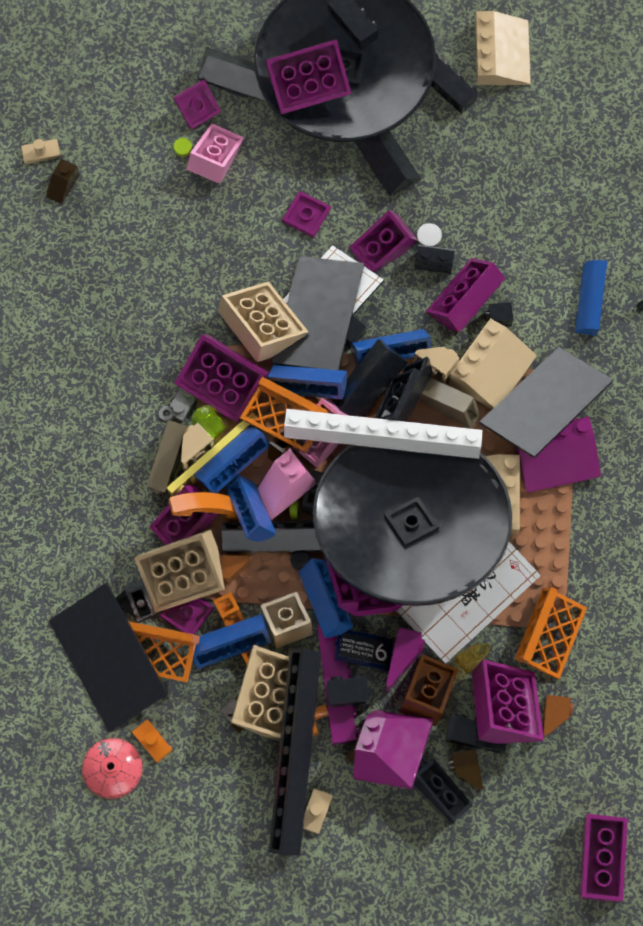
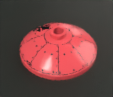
[82,738,142,799]

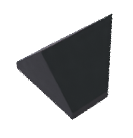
[116,582,156,622]

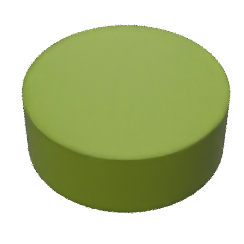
[174,138,192,157]
[290,500,300,519]

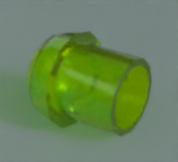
[191,405,227,439]

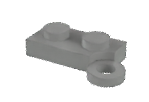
[159,388,197,422]

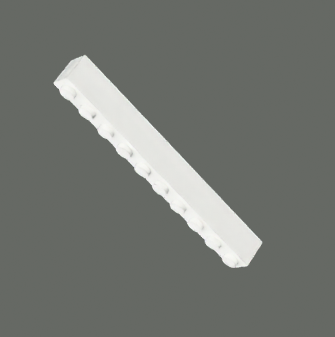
[284,409,482,459]

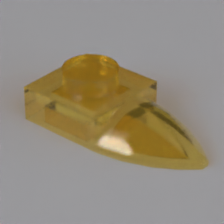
[454,643,491,674]

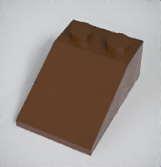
[399,654,458,727]

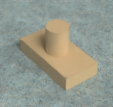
[21,139,61,164]
[303,789,333,834]

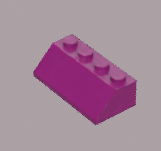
[426,258,505,332]

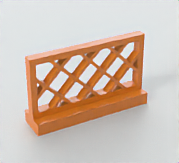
[240,377,329,453]
[514,587,587,679]
[129,621,200,683]

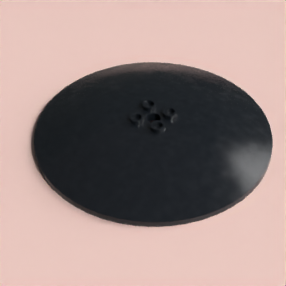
[254,0,436,142]
[313,445,512,606]

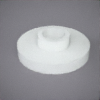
[417,223,442,247]

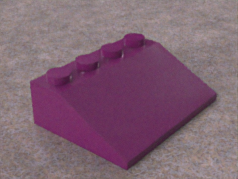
[264,40,351,114]
[174,334,269,423]
[514,417,602,493]
[471,659,544,744]

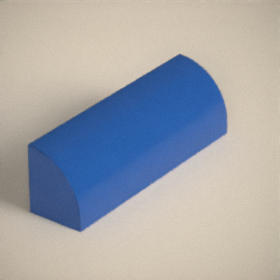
[575,260,607,336]
[352,329,431,365]
[267,365,347,399]
[194,425,269,493]
[226,474,276,542]
[298,559,353,638]
[189,614,272,669]

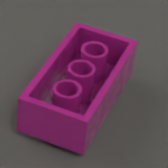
[579,814,628,903]

